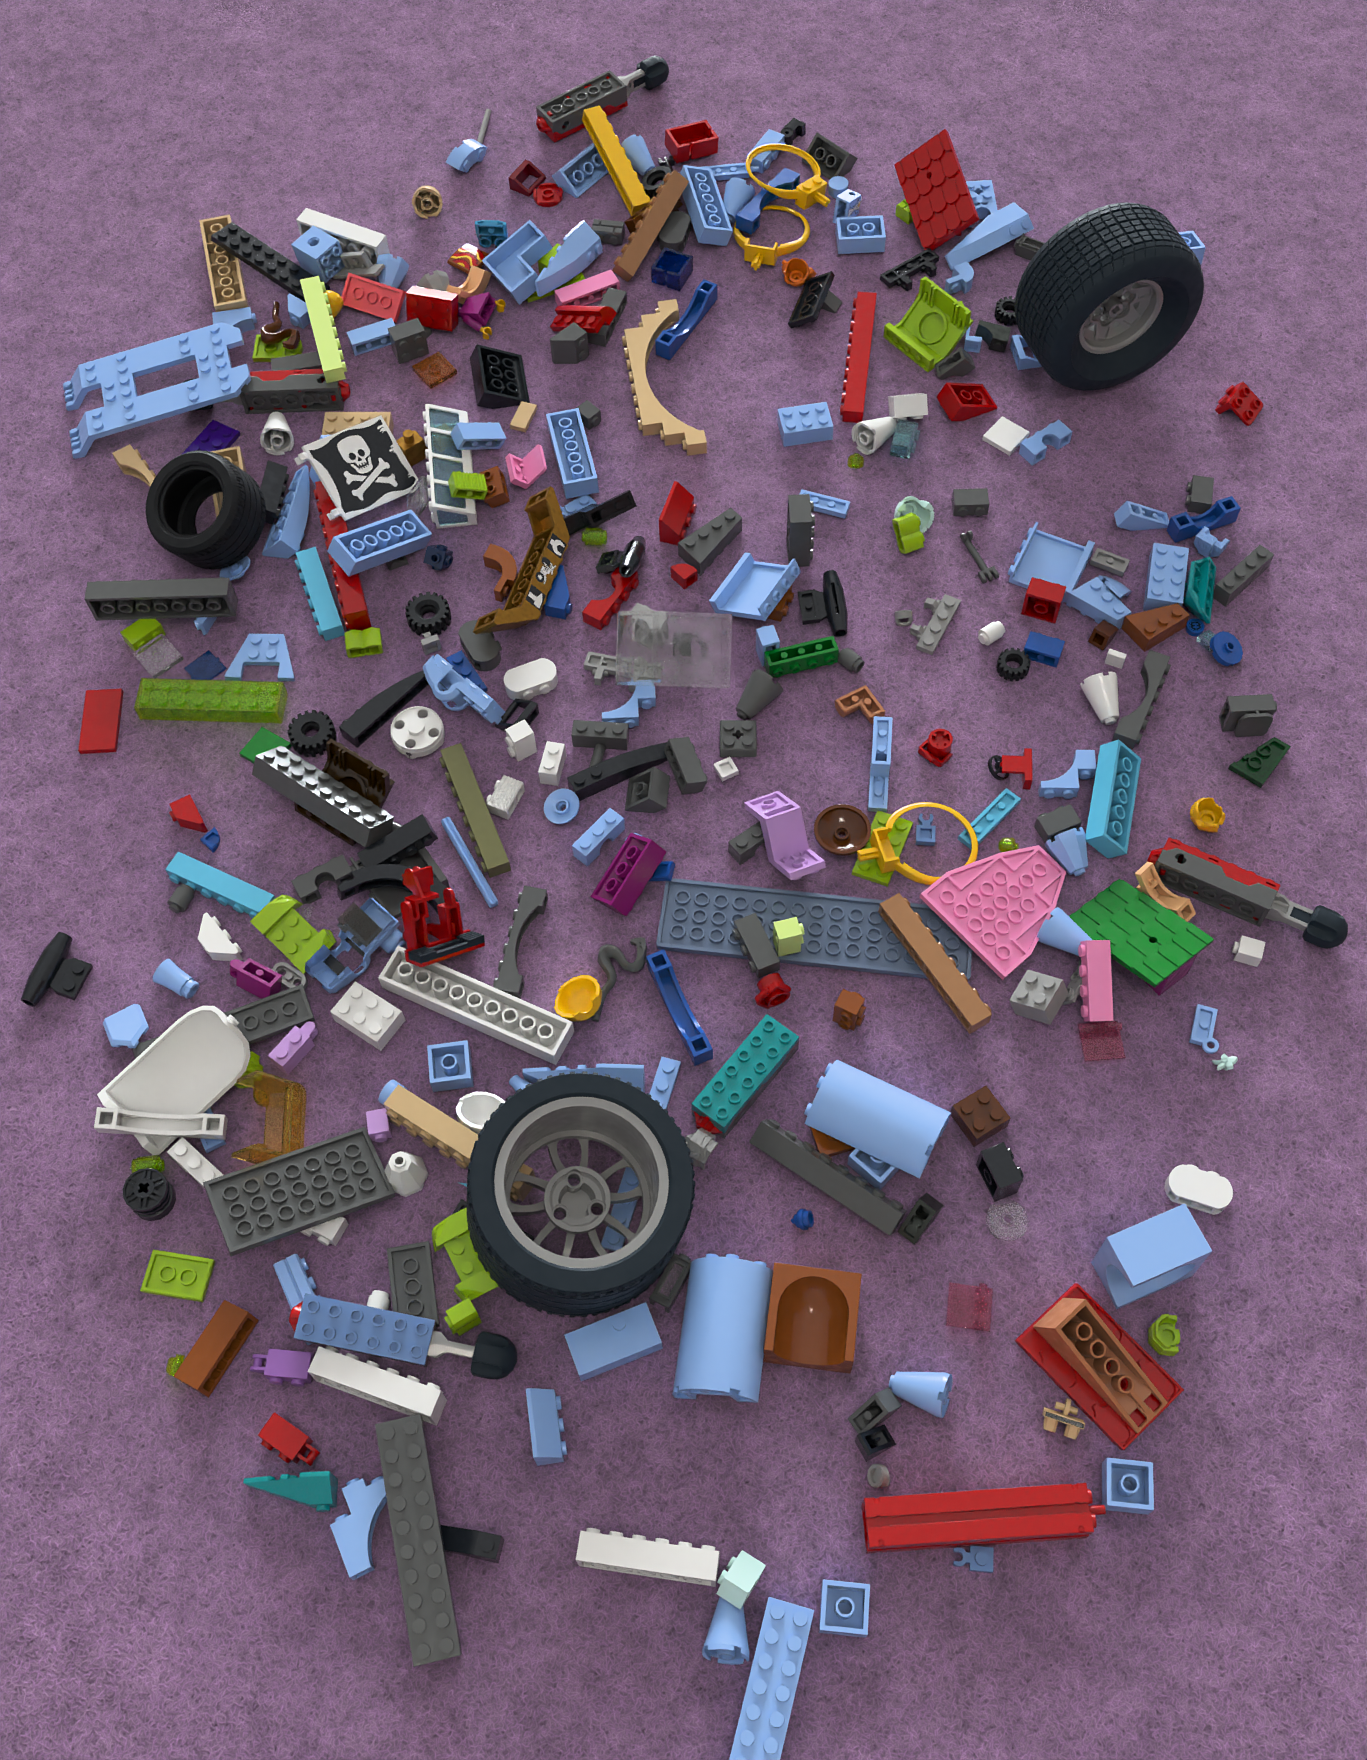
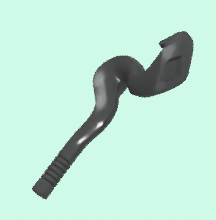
[591,937,647,1022]

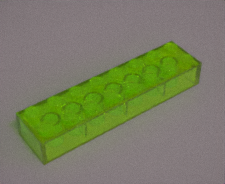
[134,678,288,724]

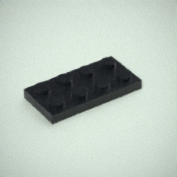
[788,271,835,328]

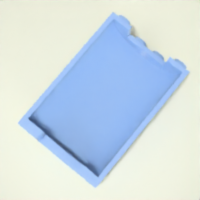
[804,1060,951,1179]
[673,1254,773,1403]

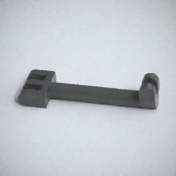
[960,530,999,584]

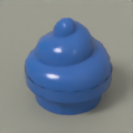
[791,1209,814,1230]

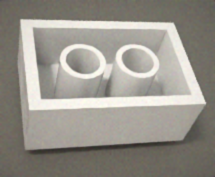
[330,981,406,1051]

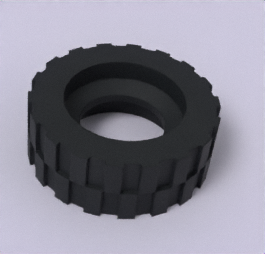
[641,166,672,199]

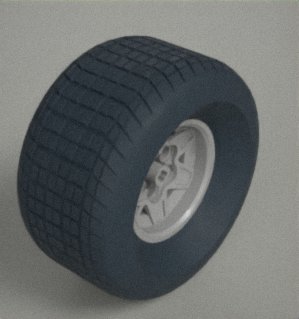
[1015,202,1204,391]

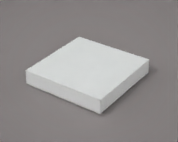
[982,416,1030,456]

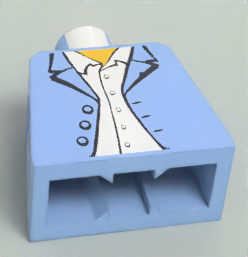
[833,189,862,223]

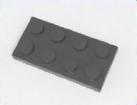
[387,1241,439,1327]

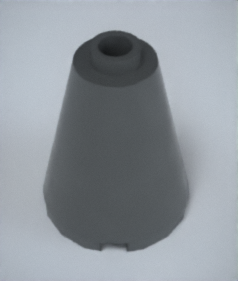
[736,669,783,720]

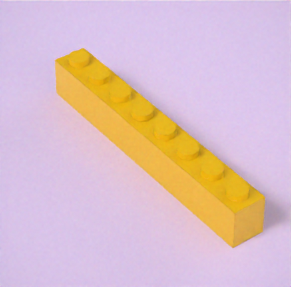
[582,106,650,216]

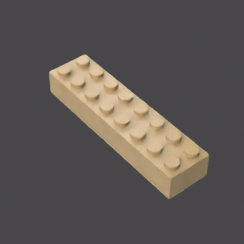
[199,215,249,312]
[384,1084,535,1202]

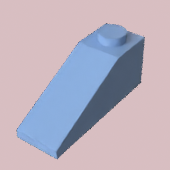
[1114,501,1169,531]

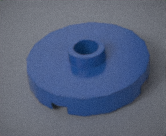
[1210,631,1243,666]

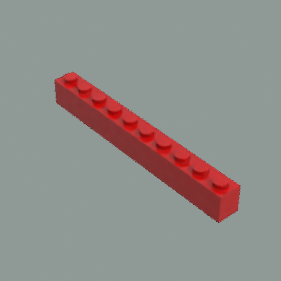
[840,291,877,423]

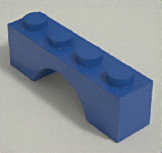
[1166,496,1241,543]

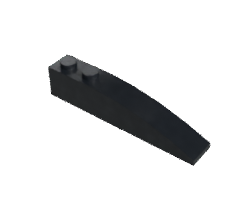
[339,670,429,748]
[567,742,668,801]

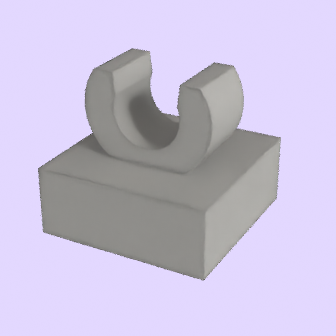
[420,632,442,655]

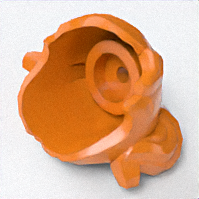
[782,258,816,286]

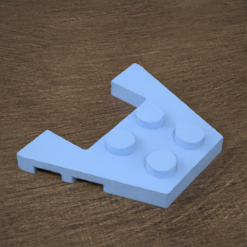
[224,634,295,681]

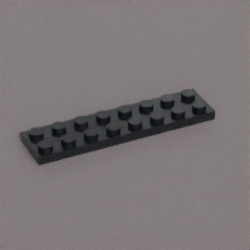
[211,222,330,302]

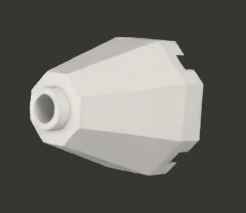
[385,1151,429,1197]

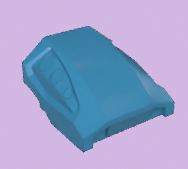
[475,220,509,248]

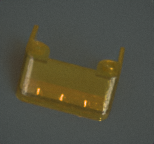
[231,1070,306,1164]

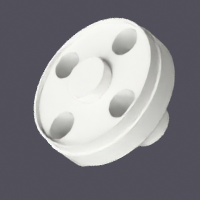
[391,706,445,759]

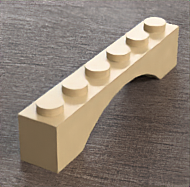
[112,444,156,487]

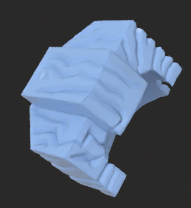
[1194,526,1230,557]

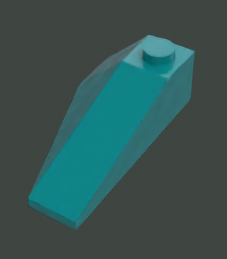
[243,1471,338,1512]

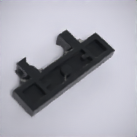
[880,248,939,291]

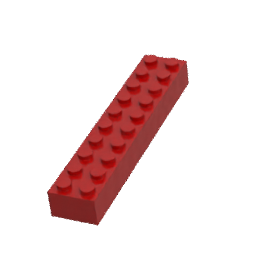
[313,481,372,631]

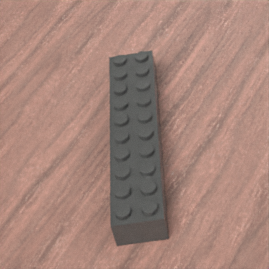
[375,1414,462,1667]

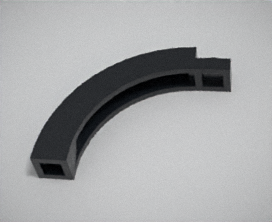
[337,864,458,914]

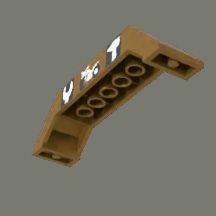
[473,486,570,634]

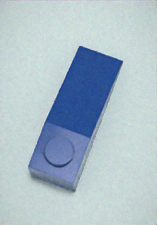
[544,565,573,620]

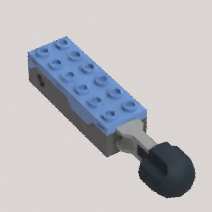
[289,1293,517,1379]

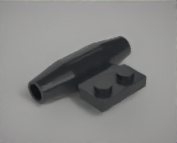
[596,536,646,578]
[798,570,848,637]
[21,932,93,1007]

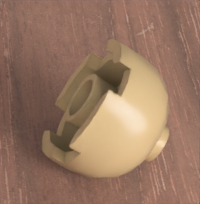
[412,185,443,219]

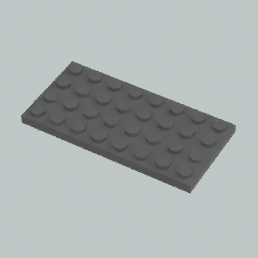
[203,1127,395,1256]

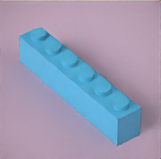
[294,547,345,641]
[165,852,276,918]

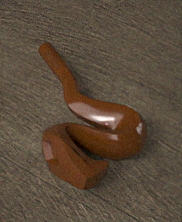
[261,301,300,349]

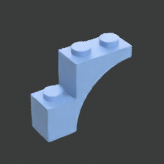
[602,680,656,728]
[1038,750,1096,799]

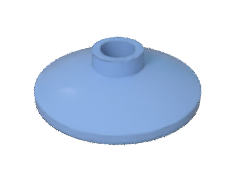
[220,556,250,581]
[544,788,580,824]

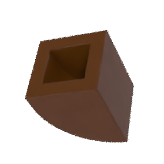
[1088,620,1119,651]

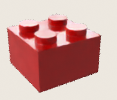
[1021,577,1066,624]

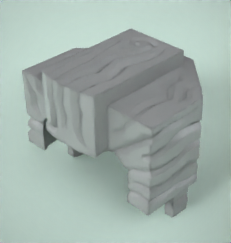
[685,1128,719,1170]

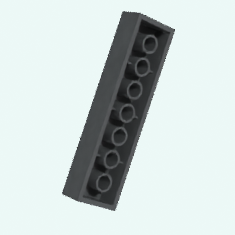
[85,577,238,621]
[252,746,394,848]

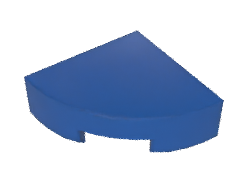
[200,827,220,852]

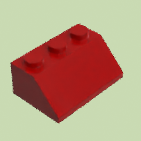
[659,481,697,546]

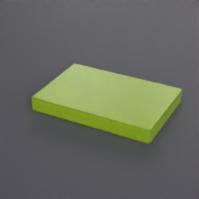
[140,1249,215,1302]

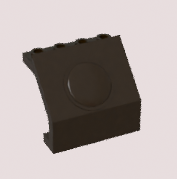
[294,739,395,846]

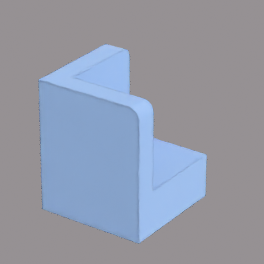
[964,327,982,353]

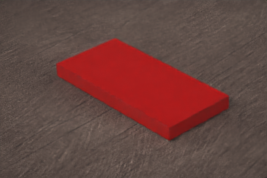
[78,688,124,754]

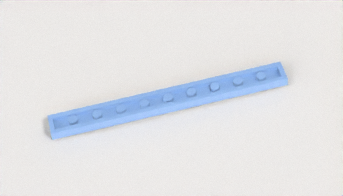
[601,1057,681,1251]

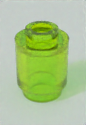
[582,528,607,546]
[131,1155,165,1173]

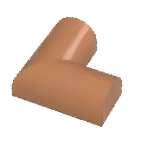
[835,685,885,724]

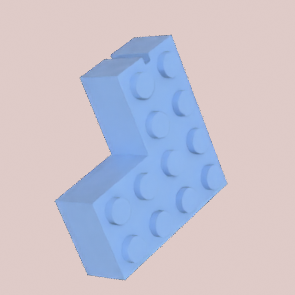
[482,220,553,305]

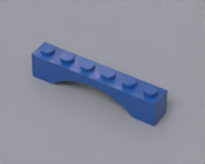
[735,168,800,235]
[655,279,718,360]
[646,949,713,1066]

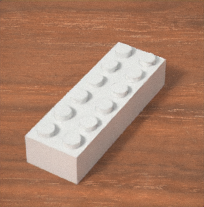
[296,208,390,265]
[307,1346,447,1426]
[576,1528,720,1587]

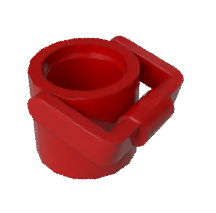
[918,729,953,767]
[755,973,791,1009]

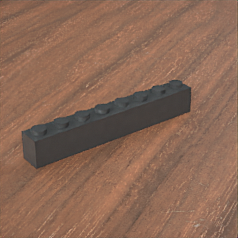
[749,1119,907,1235]

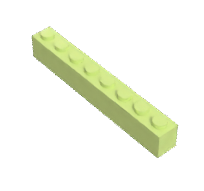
[300,276,347,383]

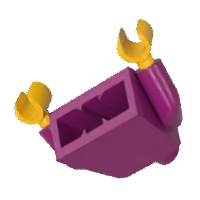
[458,292,506,339]

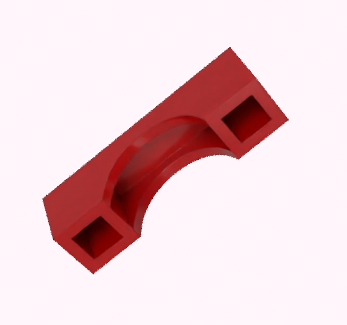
[582,567,639,630]

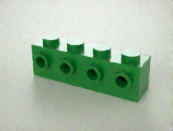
[764,636,839,678]

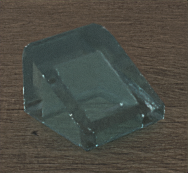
[1196,630,1215,653]

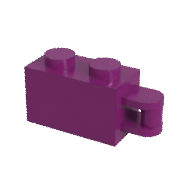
[229,958,282,999]

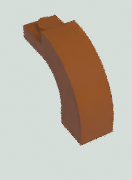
[483,543,518,602]

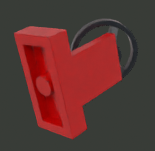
[988,748,1032,790]

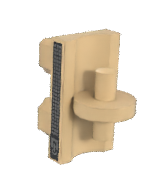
[1042,1398,1085,1440]

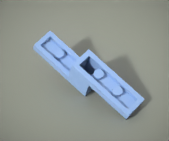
[868,716,893,812]

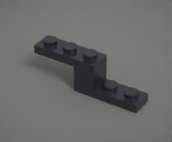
[564,490,636,535]

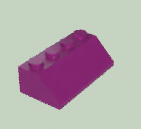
[590,833,667,916]

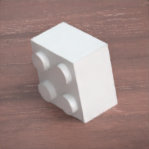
[888,393,928,421]

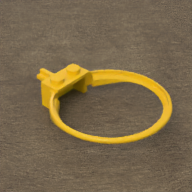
[746,144,831,210]
[733,205,810,271]
[857,802,978,885]

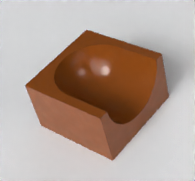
[763,1262,862,1374]

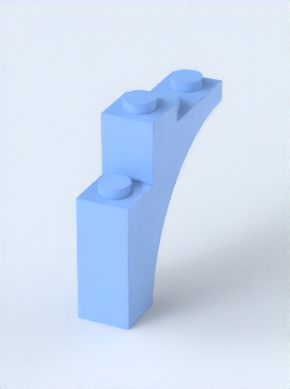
[330,1476,387,1580]

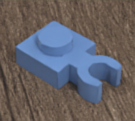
[916,813,936,846]
[953,1545,994,1573]

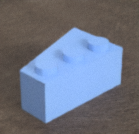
[1066,577,1131,629]

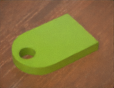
[252,334,303,362]

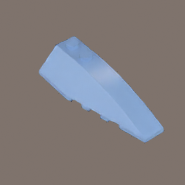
[945,202,1034,271]
[535,221,603,297]
[262,465,310,559]
[522,1064,645,1093]

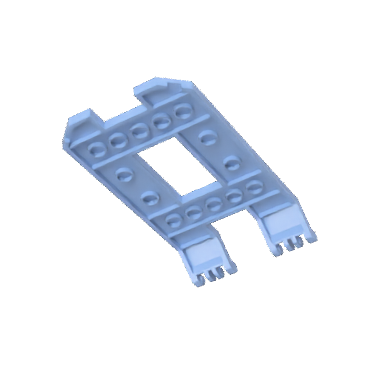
[63,322,251,459]

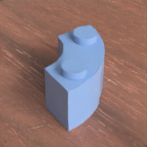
[446,139,488,173]

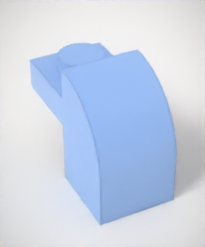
[945,261,974,294]

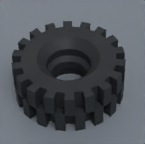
[405,592,451,637]
[288,710,337,757]

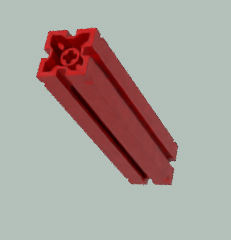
[861,1483,1106,1554]

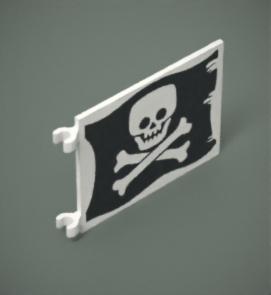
[294,416,422,521]

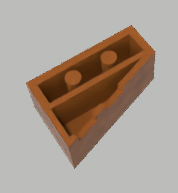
[1121,603,1190,652]

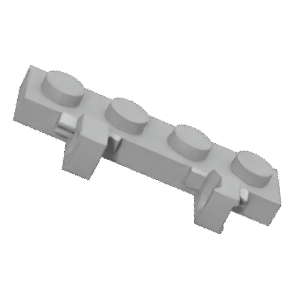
[909,594,961,655]
[584,651,658,692]

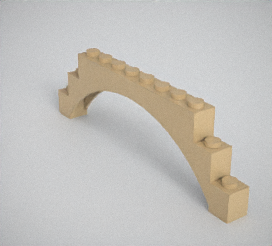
[622,299,707,456]

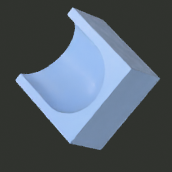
[1091,1204,1212,1309]

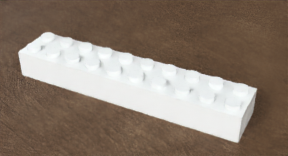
[378,946,574,1065]

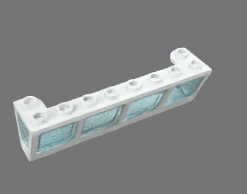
[423,404,477,529]

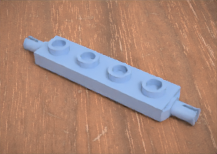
[678,163,759,181]

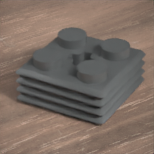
[720,720,757,757]

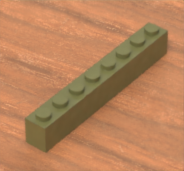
[439,743,511,878]

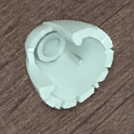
[894,496,934,533]

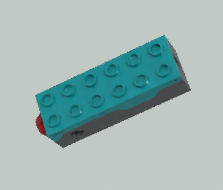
[691,1014,799,1139]

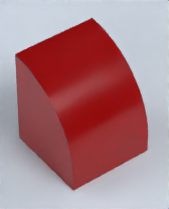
[670,563,698,590]

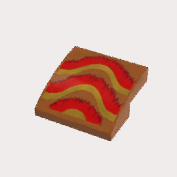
[447,244,489,274]

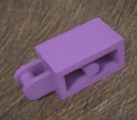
[250,1349,314,1387]

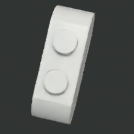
[504,658,558,700]
[1165,1164,1233,1215]

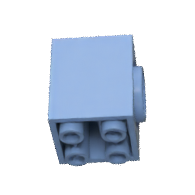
[291,226,345,283]

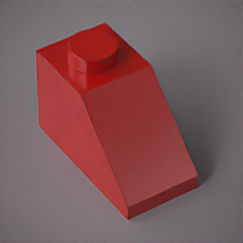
[169,794,208,833]

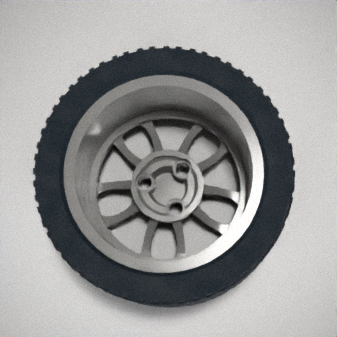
[467,1071,695,1317]

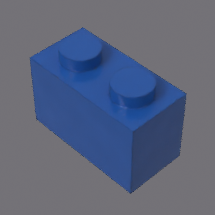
[1024,631,1065,668]

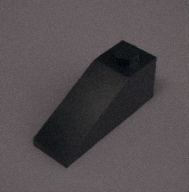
[441,1525,504,1563]

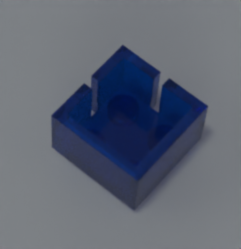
[651,247,693,291]

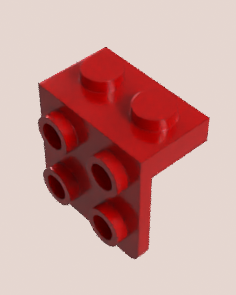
[1215,382,1263,426]

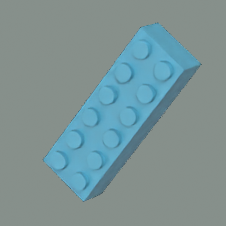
[1085,740,1141,858]

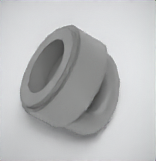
[894,610,913,627]
[867,1464,890,1488]

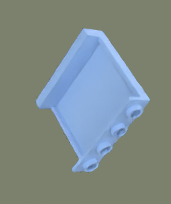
[1008,522,1095,603]
[709,553,801,621]

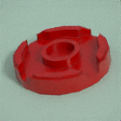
[533,183,563,207]

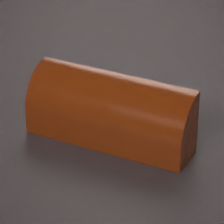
[173,1300,259,1398]

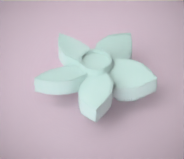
[1212,1054,1238,1071]

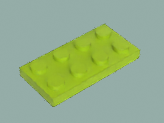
[852,810,913,887]

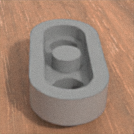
[272,962,308,989]

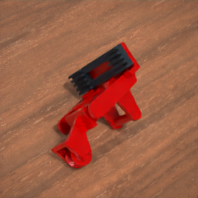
[400,866,485,967]

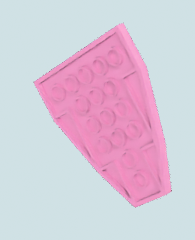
[919,845,1066,980]

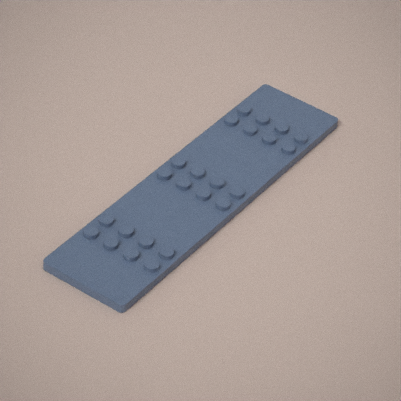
[656,878,972,982]

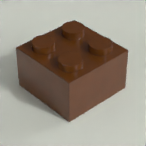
[951,1086,1011,1147]

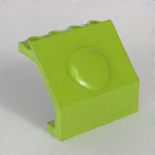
[883,276,973,372]

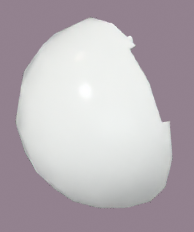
[456,1092,505,1134]

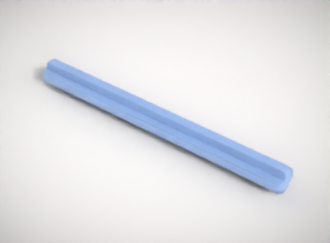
[441,817,498,908]

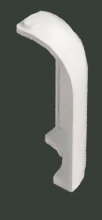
[97,1006,250,1157]

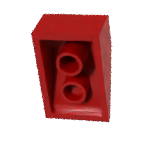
[936,382,998,421]

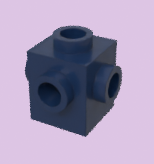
[423,544,453,571]

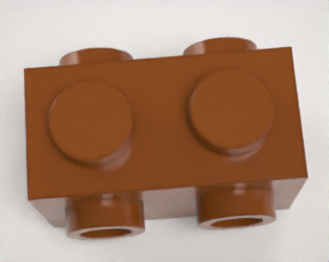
[479,466,510,508]
[832,989,866,1031]

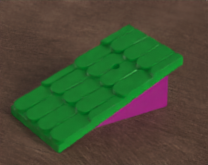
[1069,879,1214,996]

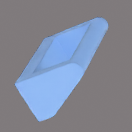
[1010,335,1042,370]

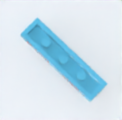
[958,788,1021,849]

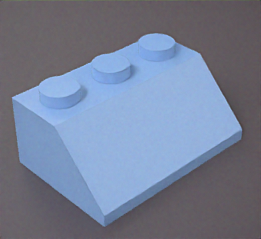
[526,1388,567,1466]

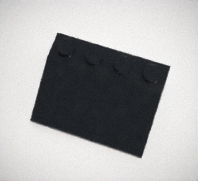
[470,344,530,409]

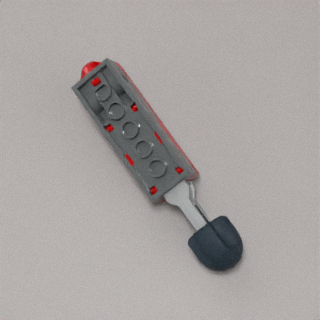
[536,56,669,143]
[183,369,350,414]
[1147,837,1348,949]

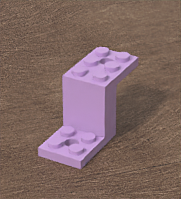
[744,791,826,880]

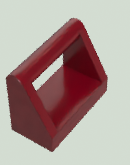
[508,159,546,197]

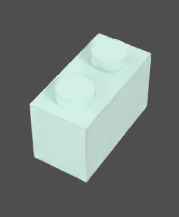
[716,1550,766,1610]

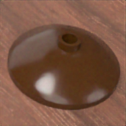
[814,804,871,856]

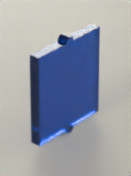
[184,650,227,687]

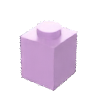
[366,1108,392,1142]

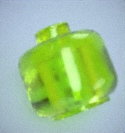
[847,453,864,469]
[999,837,1019,853]
[166,1354,185,1376]

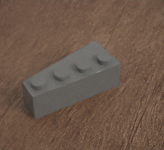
[678,508,742,576]

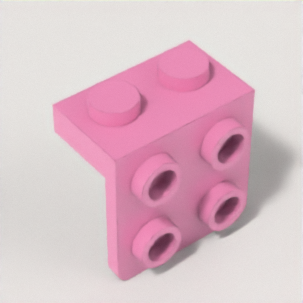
[505,444,547,489]

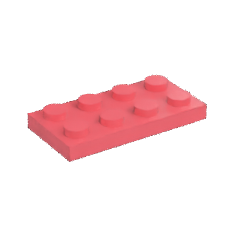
[341,272,406,323]

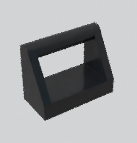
[495,699,539,732]

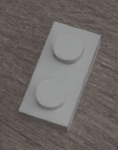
[1090,548,1130,577]

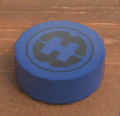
[1185,618,1205,637]

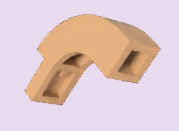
[446,265,492,304]
[1135,862,1196,922]

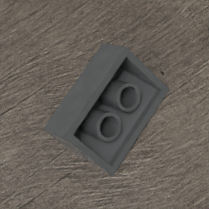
[801,133,858,179]

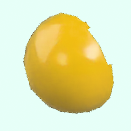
[554,975,602,1022]

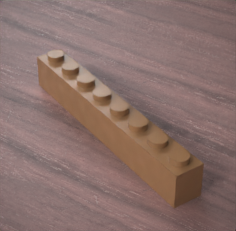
[612,169,689,282]
[878,893,992,1034]

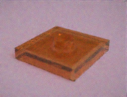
[412,351,457,389]

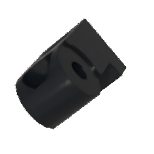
[780,118,806,145]

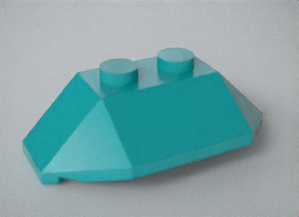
[1183,557,1216,624]

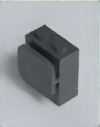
[1219,694,1277,737]

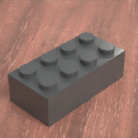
[786,494,815,567]

